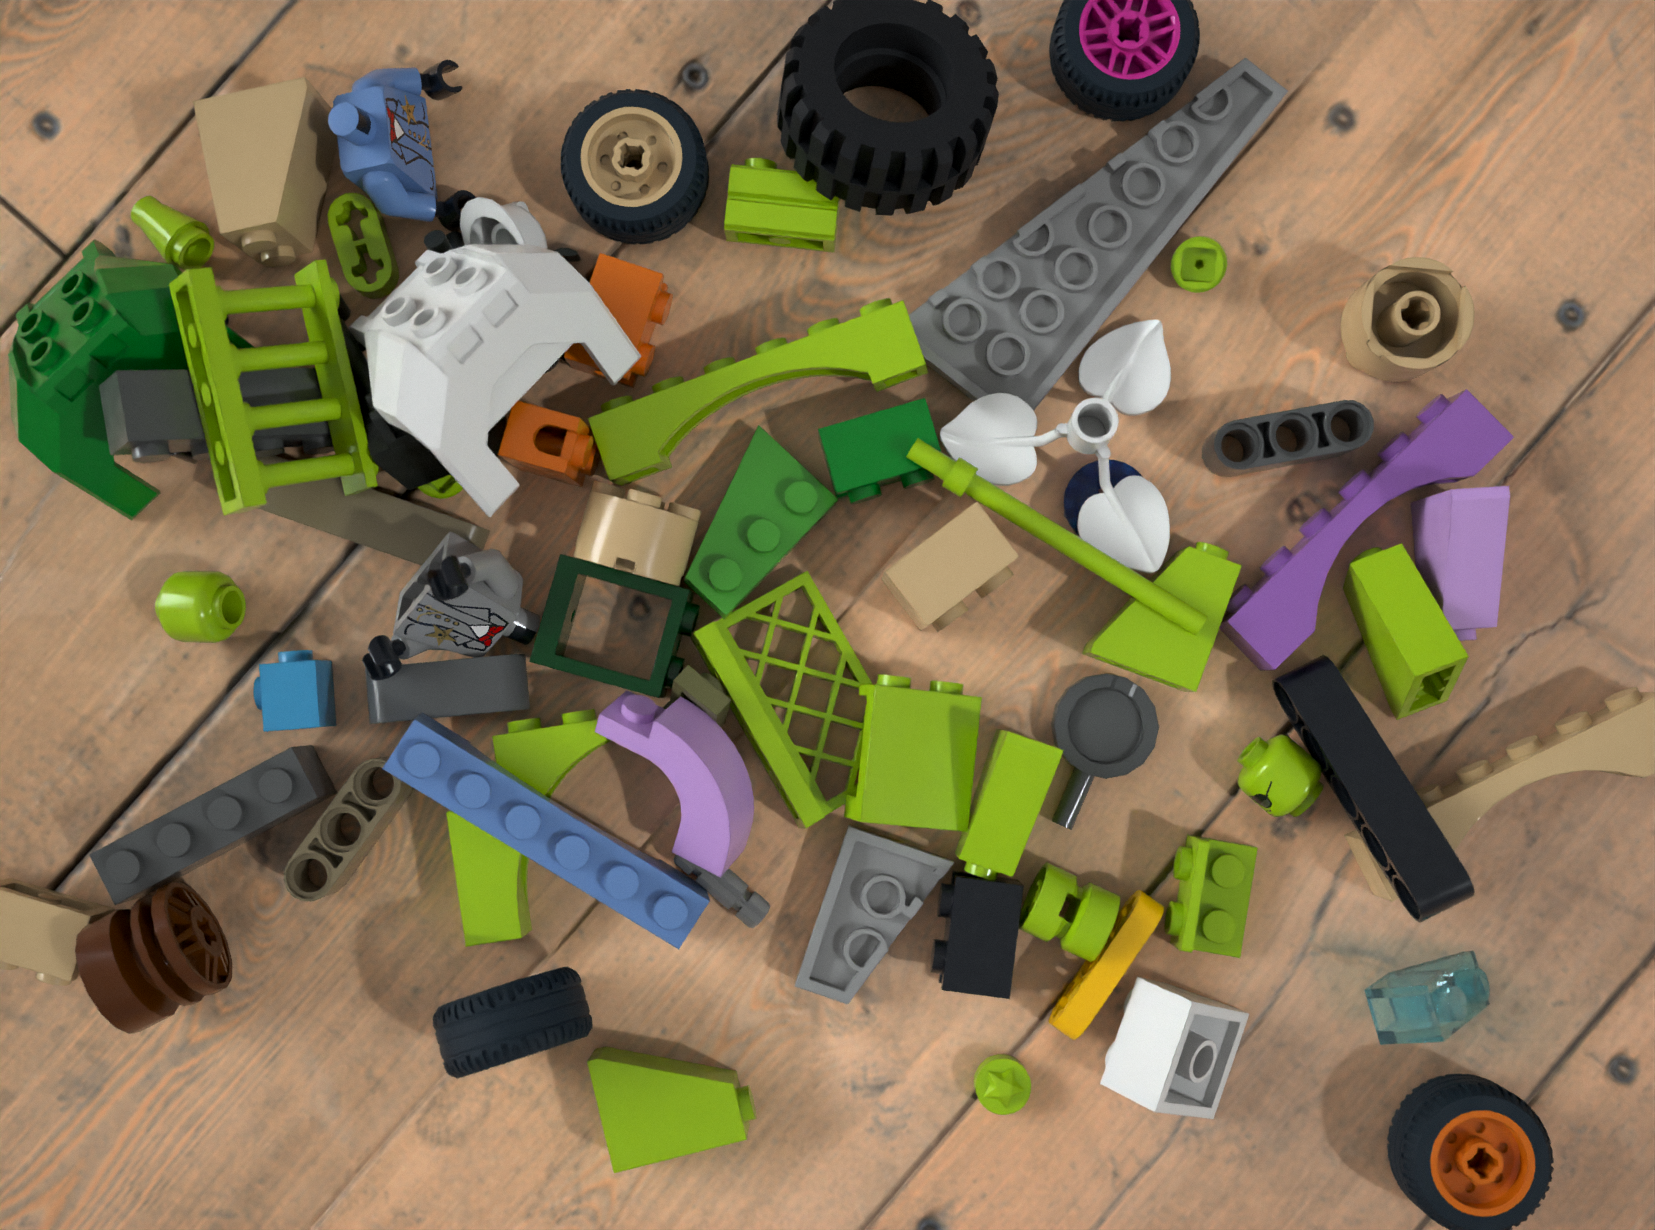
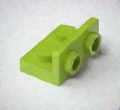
[1165,834,1258,958]

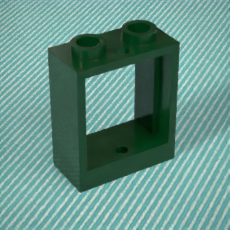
[529,554,700,698]

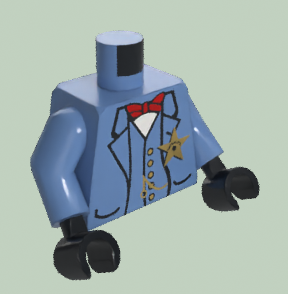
[328,60,476,232]

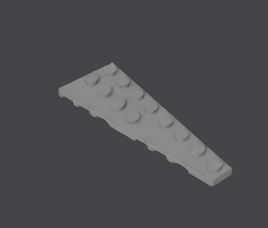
[909,58,1288,411]

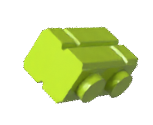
[724,158,840,252]

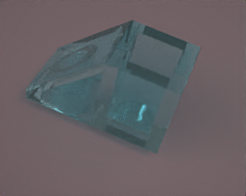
[1364,951,1490,1045]

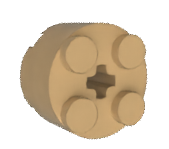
[1341,257,1474,382]
[573,481,702,586]

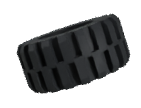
[777,0,999,216]

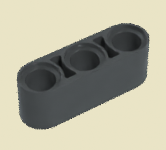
[1202,400,1374,477]
[365,654,530,724]

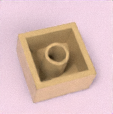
[882,501,1019,632]

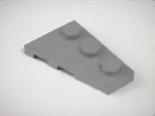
[795,825,954,1004]

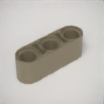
[284,757,414,901]

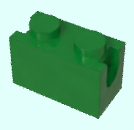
[818,398,941,504]

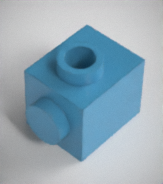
[253,650,337,732]

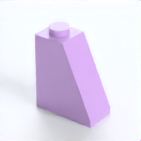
[1411,486,1510,641]

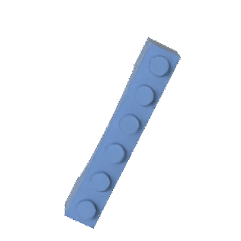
[382,713,710,949]

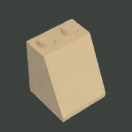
[193,77,338,267]

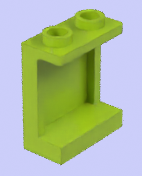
[844,674,982,832]

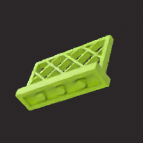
[691,571,873,829]

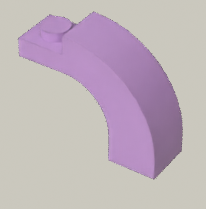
[595,690,754,878]

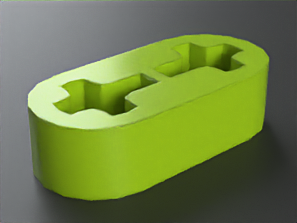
[327,192,399,299]

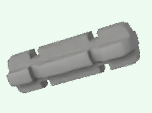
[673,855,770,928]

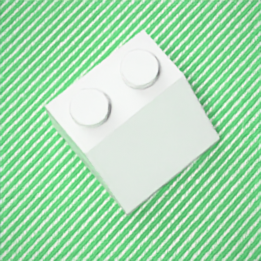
[1100,977,1249,1119]

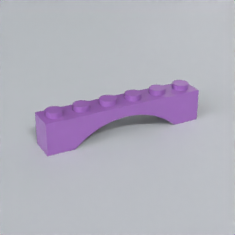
[1219,389,1514,671]

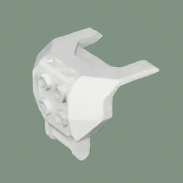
[349,244,642,517]

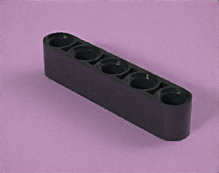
[1272,655,1475,922]

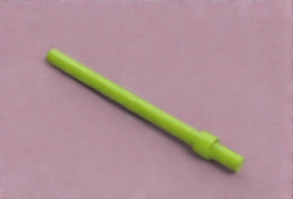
[906,438,1208,635]

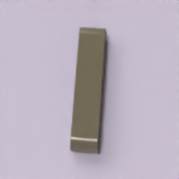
[216,455,490,565]

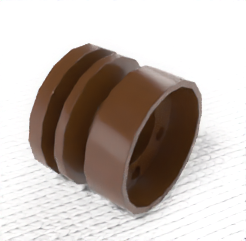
[75,882,233,1034]

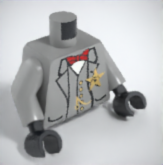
[362,531,540,681]

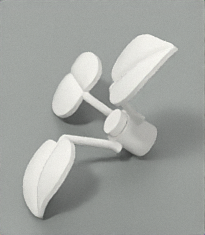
[940,320,1171,573]

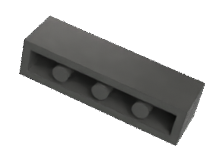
[99,368,334,463]
[89,745,337,905]

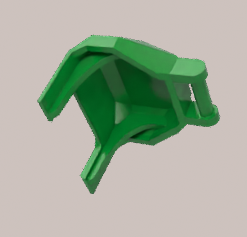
[8,239,254,521]

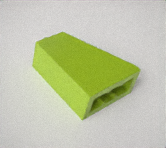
[1082,542,1242,692]
[1343,543,1469,720]
[955,729,1063,880]
[587,1046,757,1173]

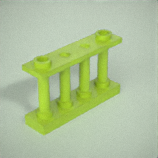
[169,259,379,516]

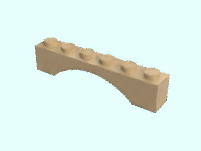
[1344,687,1655,901]

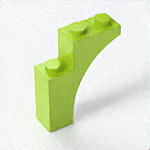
[446,709,612,947]

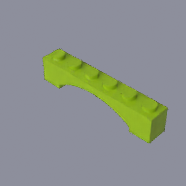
[588,298,928,486]

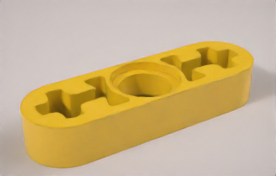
[1049,890,1164,1040]

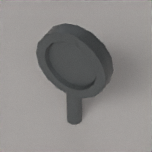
[1051,673,1159,830]

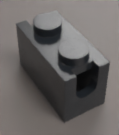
[930,871,1024,999]

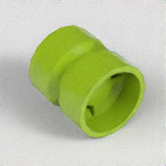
[1018,862,1120,962]

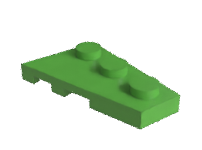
[684,425,839,620]

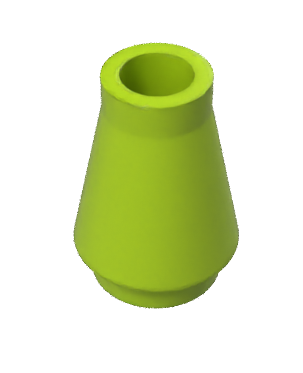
[131,196,215,271]

